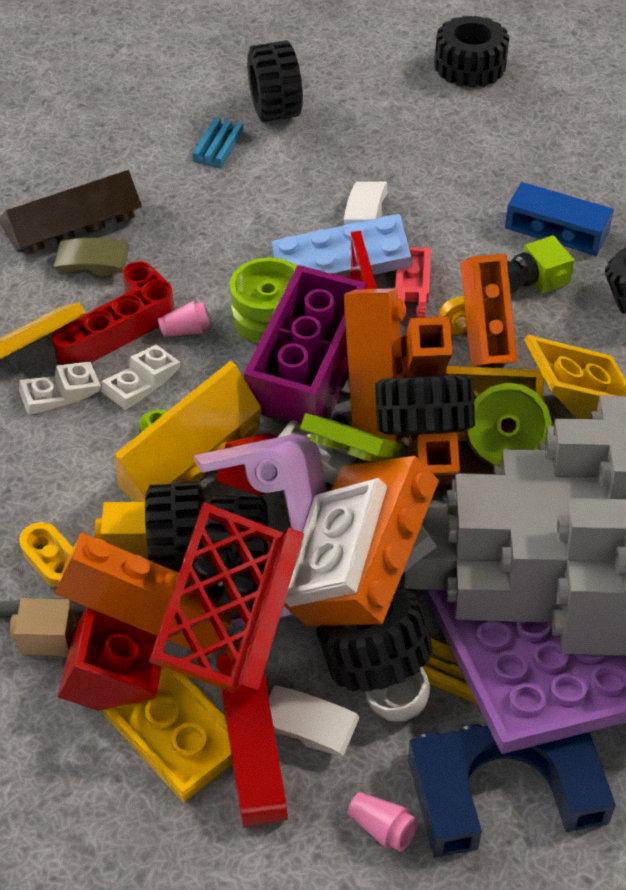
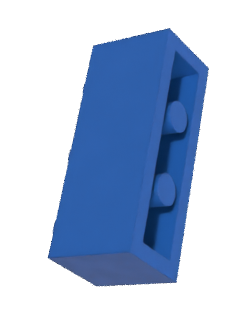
[505,182,614,256]

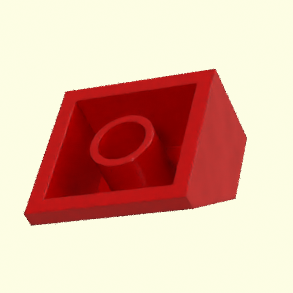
[58,607,165,711]

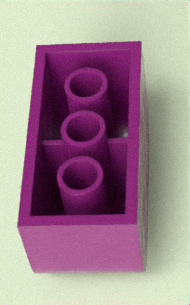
[243,265,367,424]

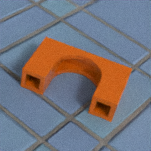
[404,317,460,487]
[283,456,439,627]

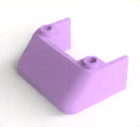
[194,434,327,628]

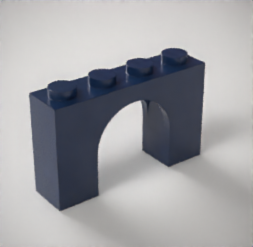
[408,724,616,858]

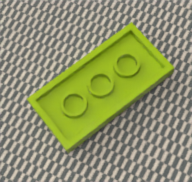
[300,413,409,462]

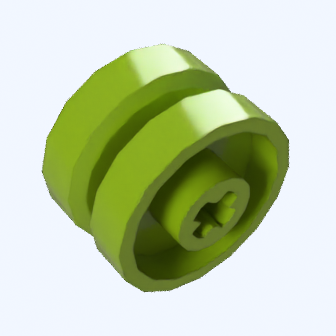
[229,257,297,343]
[464,382,552,467]

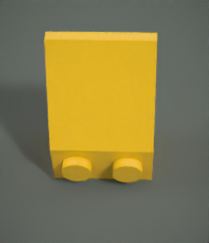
[524,335,626,419]

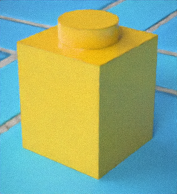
[95,502,148,556]

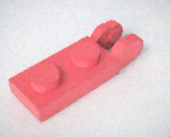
[395,247,431,321]

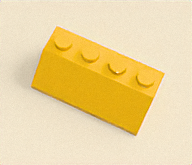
[114,360,261,502]

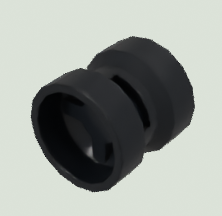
[507,252,539,294]

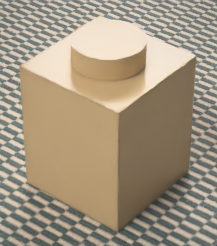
[10,598,76,656]

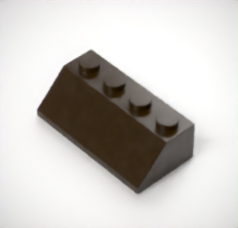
[0,170,142,254]

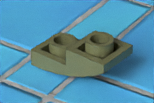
[54,238,130,277]

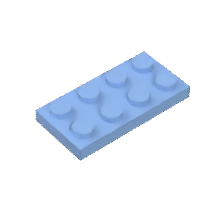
[272,214,413,278]

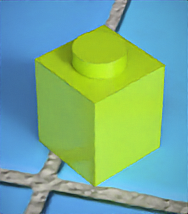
[524,235,575,293]

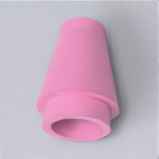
[158,301,211,338]
[348,792,418,852]

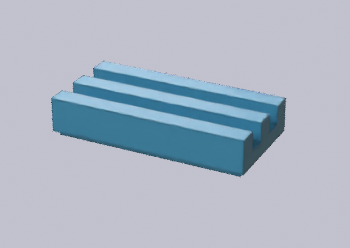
[193,117,244,168]

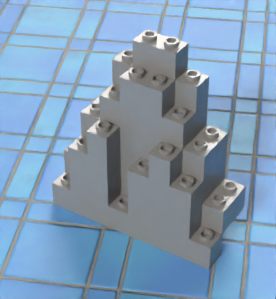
[404,396,626,656]

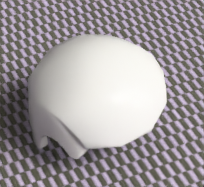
[365,667,430,722]

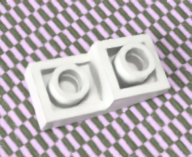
[344,182,388,225]
[101,345,180,410]
[19,362,101,415]
[269,685,360,756]

